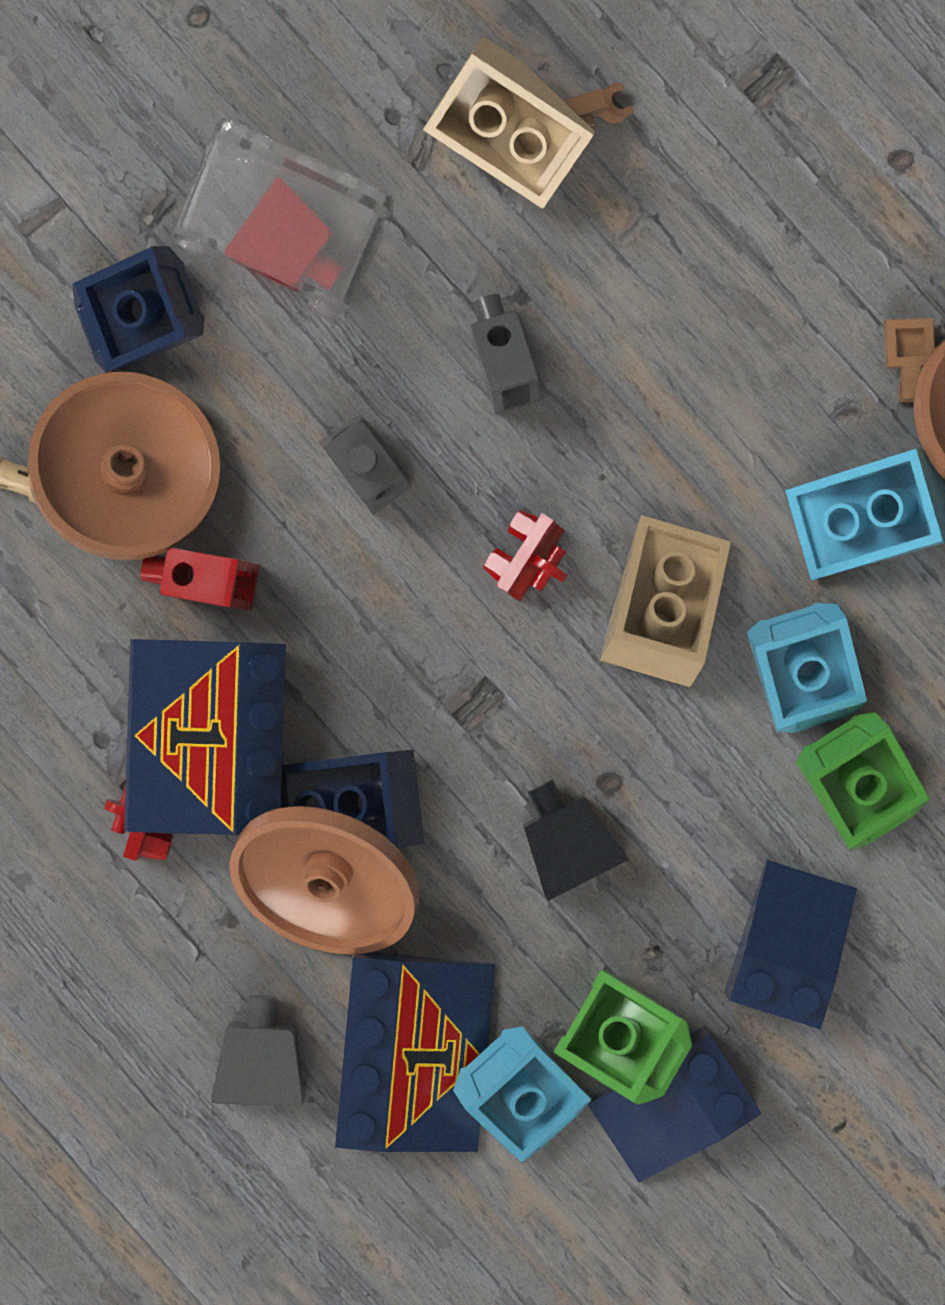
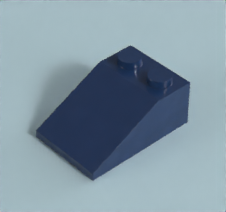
[281,750,424,848]
[724,859,857,1030]
[588,1026,762,1182]

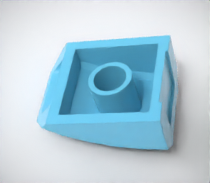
[747,603,867,733]
[453,1026,592,1163]

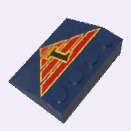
[124,639,286,835]
[335,952,495,1152]

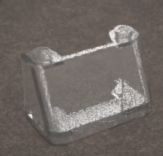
[173,118,393,319]

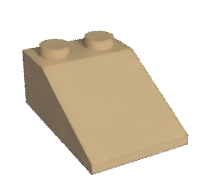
[423,36,595,209]
[600,515,731,687]

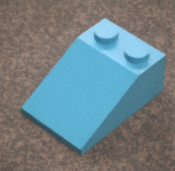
[785,448,945,581]

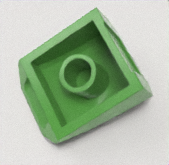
[795,712,930,850]
[553,970,692,1105]

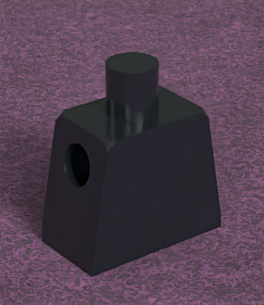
[523,779,628,901]

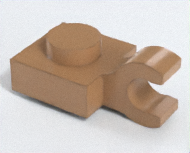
[564,83,634,127]
[883,318,935,403]

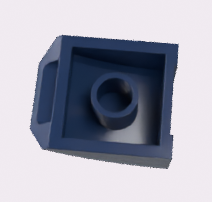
[72,246,205,373]

